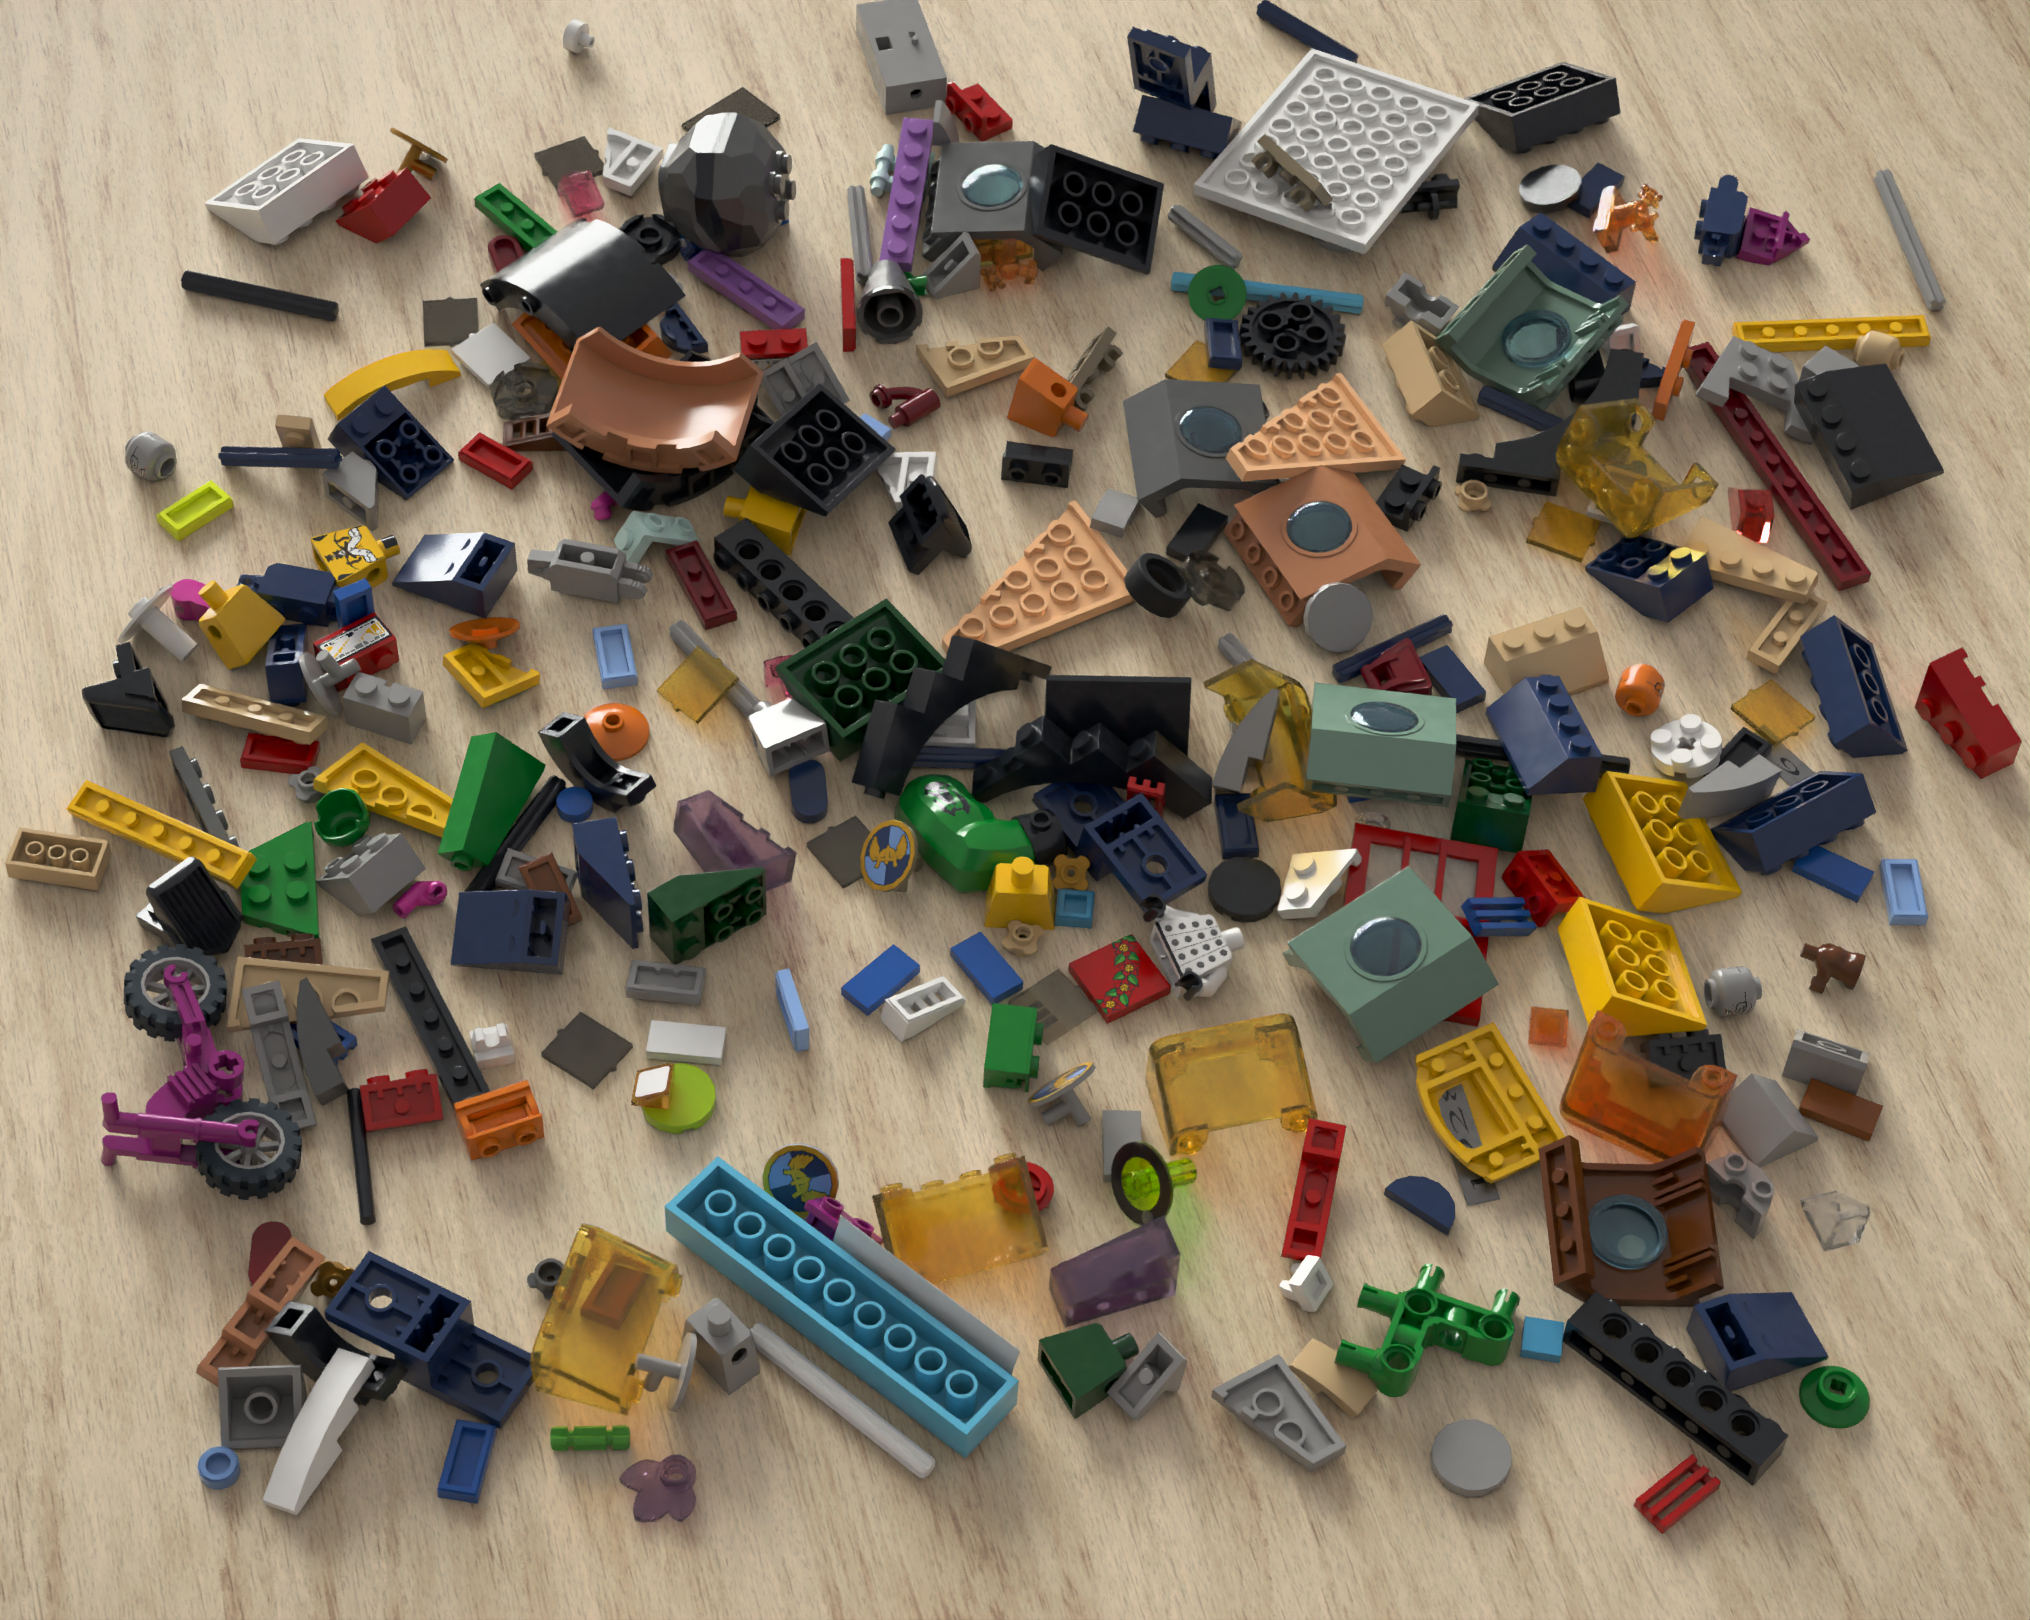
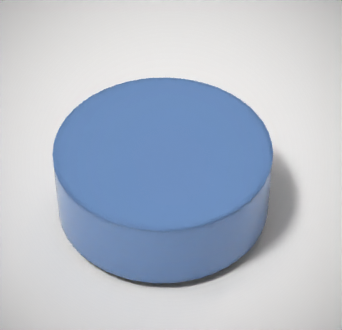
[198,1446,241,1490]

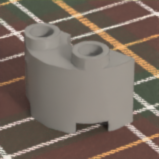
[1385,272,1459,336]
[1707,1152,1775,1240]

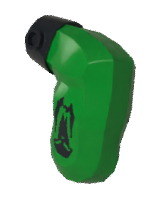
[895,774,1068,894]

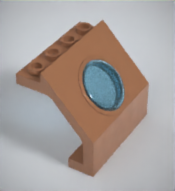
[1223,465,1421,628]

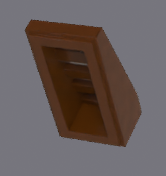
[503,413,566,451]

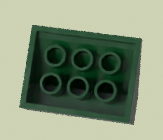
[775,598,945,762]

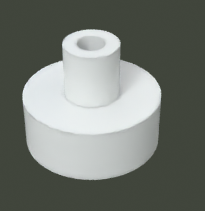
[562,19,595,53]

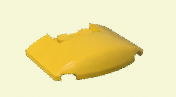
[1415,1022,1565,1184]

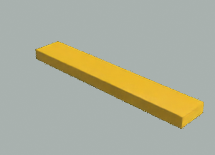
[1732,315,1931,352]
[66,780,257,889]

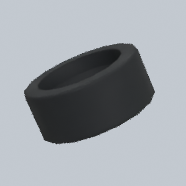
[1124,553,1193,618]

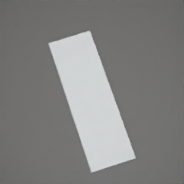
[833,1216,1020,1375]

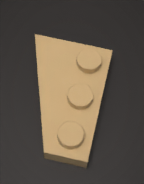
[916,335,1035,397]

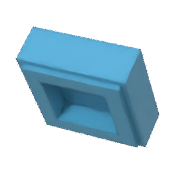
[1055,888,1095,929]
[1520,1316,1564,1363]

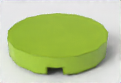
[640,1063,716,1134]

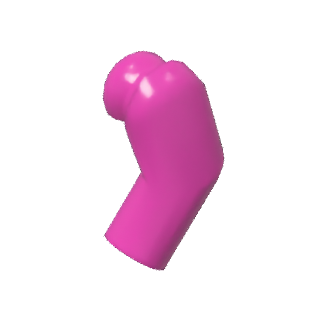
[590,491,618,521]
[392,881,448,918]

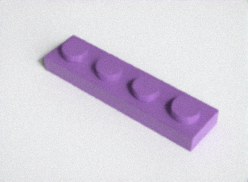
[688,250,805,330]

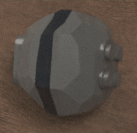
[658,112,796,257]

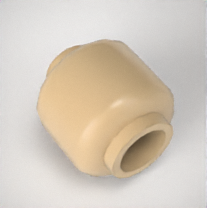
[1852,331,1905,373]

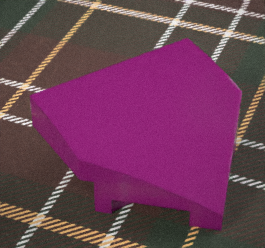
[1737,207,1810,265]

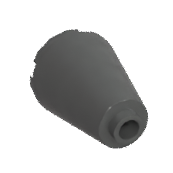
[857,260,923,344]

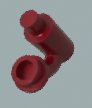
[870,384,941,429]

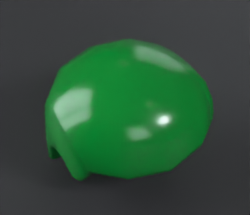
[314,788,370,847]

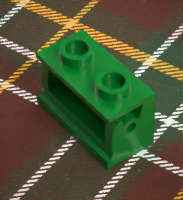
[983,1003,1044,1092]

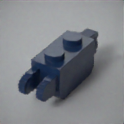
[1694,174,1748,266]
[236,563,342,627]

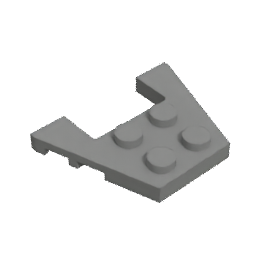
[1695,336,1814,445]

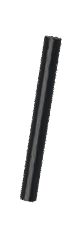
[346,1088,376,1225]

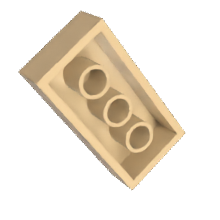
[5,827,112,891]

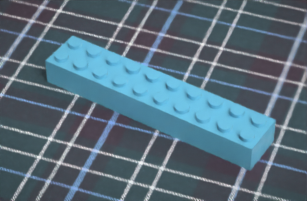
[665,1156,1019,1458]

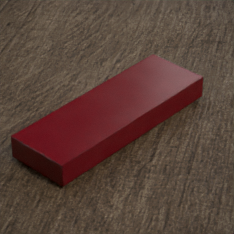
[665,540,737,631]

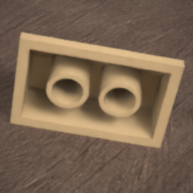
[1382,320,1481,427]
[1483,607,1609,696]

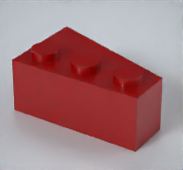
[1914,647,2022,779]

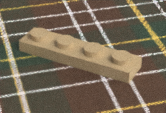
[182,684,327,745]

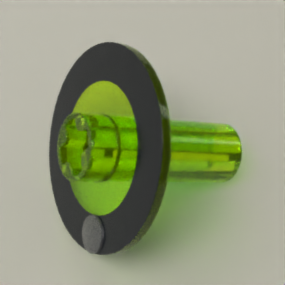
[1111,1141,1197,1226]

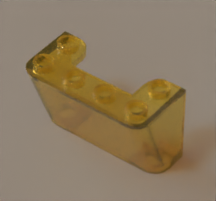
[1556,398,1719,538]
[872,1153,1049,1284]

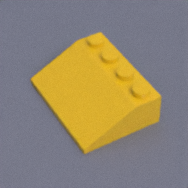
[1582,771,1742,914]
[1557,897,1707,1037]

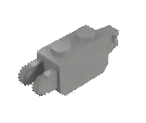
[527,539,653,603]

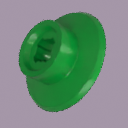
[1188,265,1247,321]
[1799,1366,1870,1429]

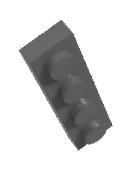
[169,746,240,848]

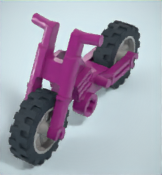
[101,944,302,1200]

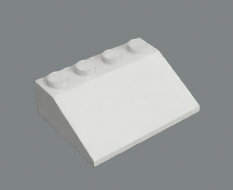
[204,138,369,245]

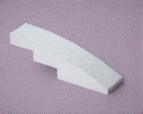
[263,1348,375,1516]

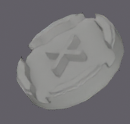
[1303,582,1373,653]
[1430,1420,1512,1497]

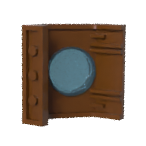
[1538,1135,1724,1307]

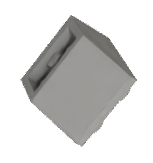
[316,833,426,915]

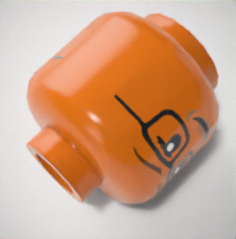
[1615,664,1665,717]

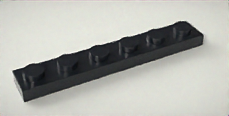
[371,926,491,1111]

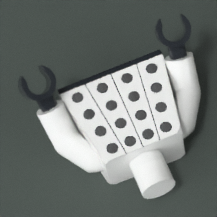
[1139,893,1244,1001]

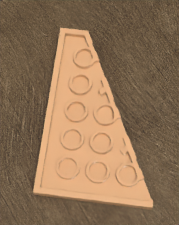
[1225,373,1406,481]
[942,500,1135,654]

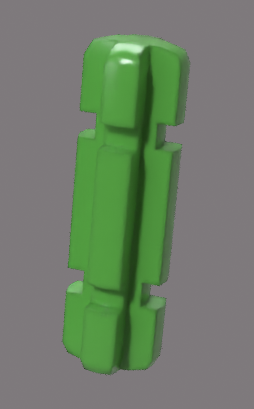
[550,1425,630,1451]

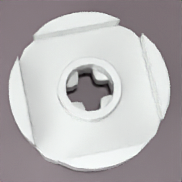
[1651,714,1722,778]

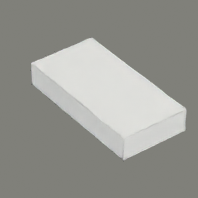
[646,1020,726,1066]

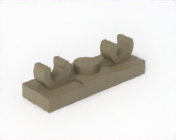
[1252,134,1334,212]
[1066,326,1123,411]

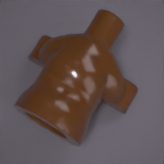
[1800,943,1866,994]

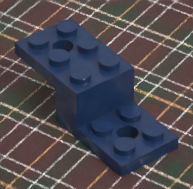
[1127,27,1217,112]
[1032,782,1207,913]
[324,1251,544,1429]

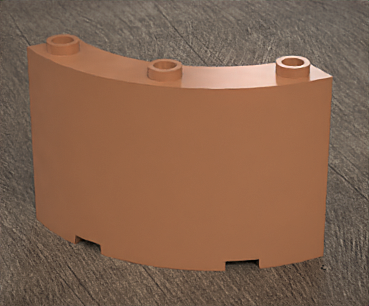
[546,326,764,474]

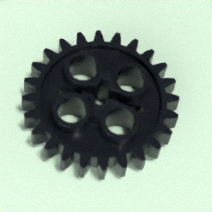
[1239,292,1346,379]

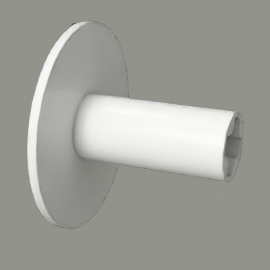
[118,584,198,663]

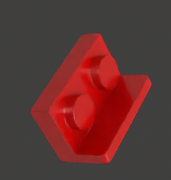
[945,81,1013,142]
[1502,849,1585,928]
[360,1069,444,1133]

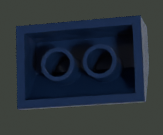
[1133,95,1242,160]

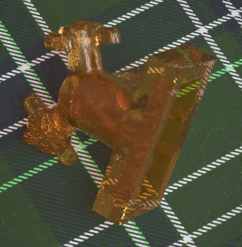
[1593,184,1663,253]
[972,238,1038,292]

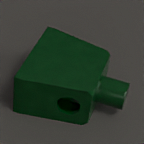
[1037,1323,1139,1419]

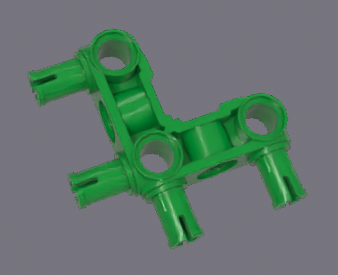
[1334,1264,1520,1398]

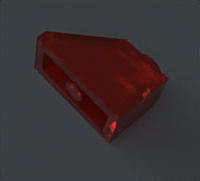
[1727,487,1775,543]

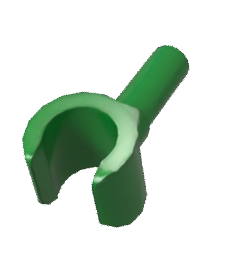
[903,271,927,296]

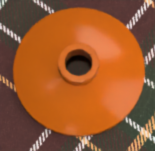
[449,617,520,649]
[584,703,650,761]

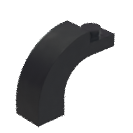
[538,712,656,813]
[265,1301,408,1406]

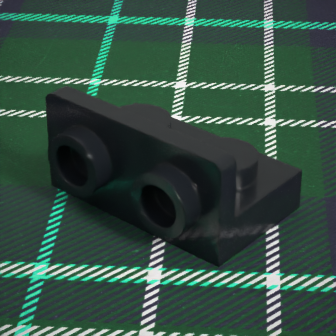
[1001,441,1074,488]
[1376,465,1442,532]
[1640,1029,1727,1087]

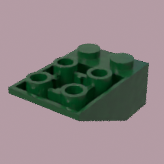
[1450,758,1532,853]
[647,867,767,965]

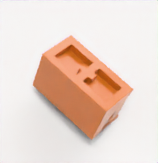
[454,1080,544,1161]

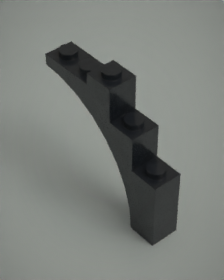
[971,715,1212,819]

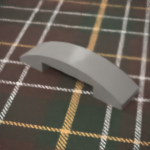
[241,980,316,1130]

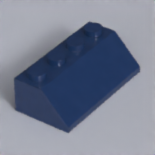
[1492,212,1636,315]
[1800,615,1908,758]
[1486,675,1603,796]
[1710,771,1876,875]

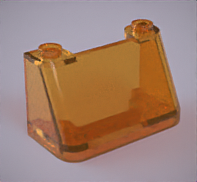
[1559,1010,1738,1164]

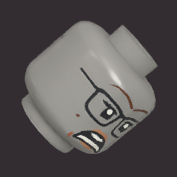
[125,431,177,482]
[1704,966,1762,1017]

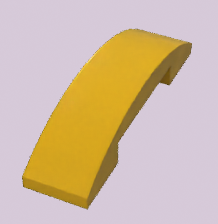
[324,349,461,421]

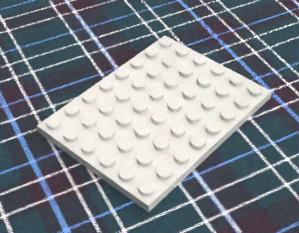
[1194,49,1479,254]

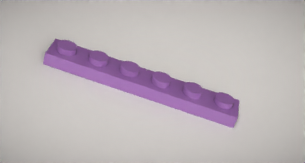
[879,117,933,272]

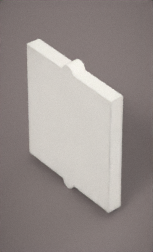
[451,322,531,389]

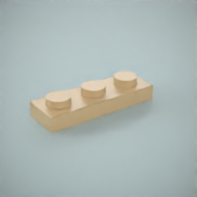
[1746,594,1828,675]

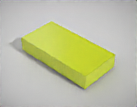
[156,480,234,541]

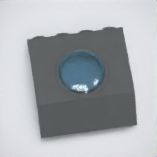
[922,141,1063,271]
[1123,379,1281,518]

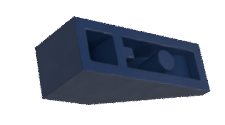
[265,623,308,707]

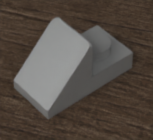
[1107,1332,1188,1421]

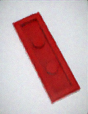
[840,258,856,352]

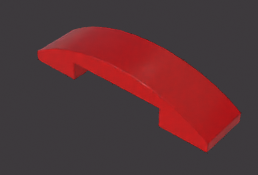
[1281,1118,1347,1261]

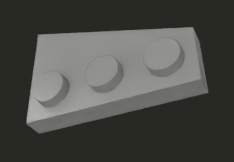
[1211,1354,1346,1472]

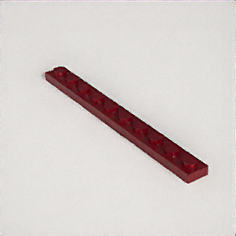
[1684,342,1871,591]

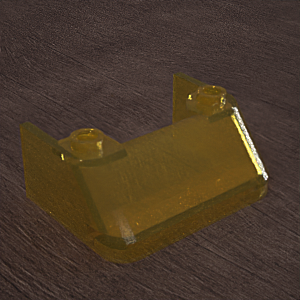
[1203,659,1337,822]

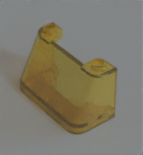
[1145,1013,1318,1156]
[530,1223,683,1416]

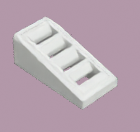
[881,976,966,1042]

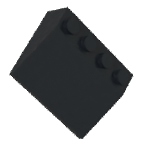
[1463,62,1621,154]
[1029,144,1164,275]
[1794,363,1944,510]
[733,383,896,517]
[1044,675,1191,757]

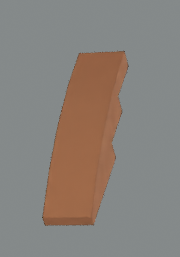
[196,1237,325,1387]

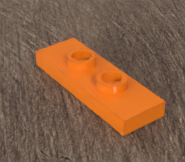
[1652,319,1695,421]

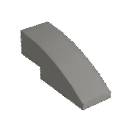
[1212,689,1281,794]
[1677,754,1782,819]

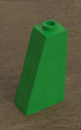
[438,732,546,871]

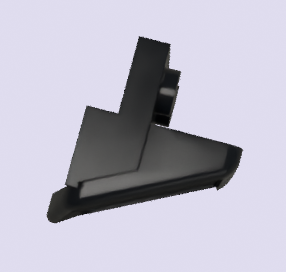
[888,474,972,575]
[82,642,175,737]
[135,856,245,957]

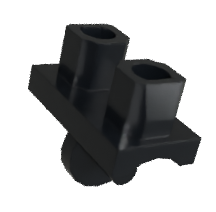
[1401,173,1460,220]

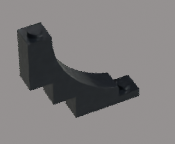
[1456,349,1644,497]
[851,635,1052,799]

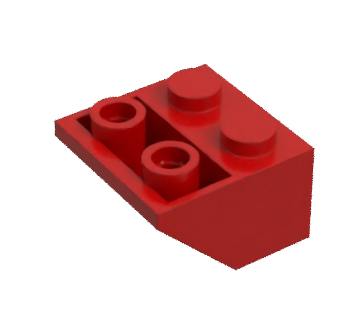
[336,168,431,244]

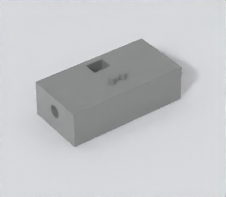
[856,0,947,115]

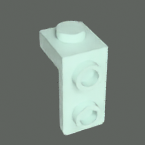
[614,511,700,563]

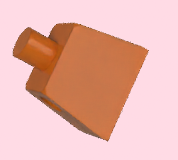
[1007,358,1089,437]

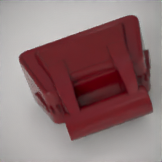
[1360,638,1432,696]

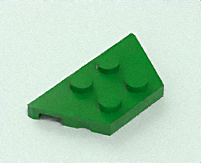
[241,821,320,939]

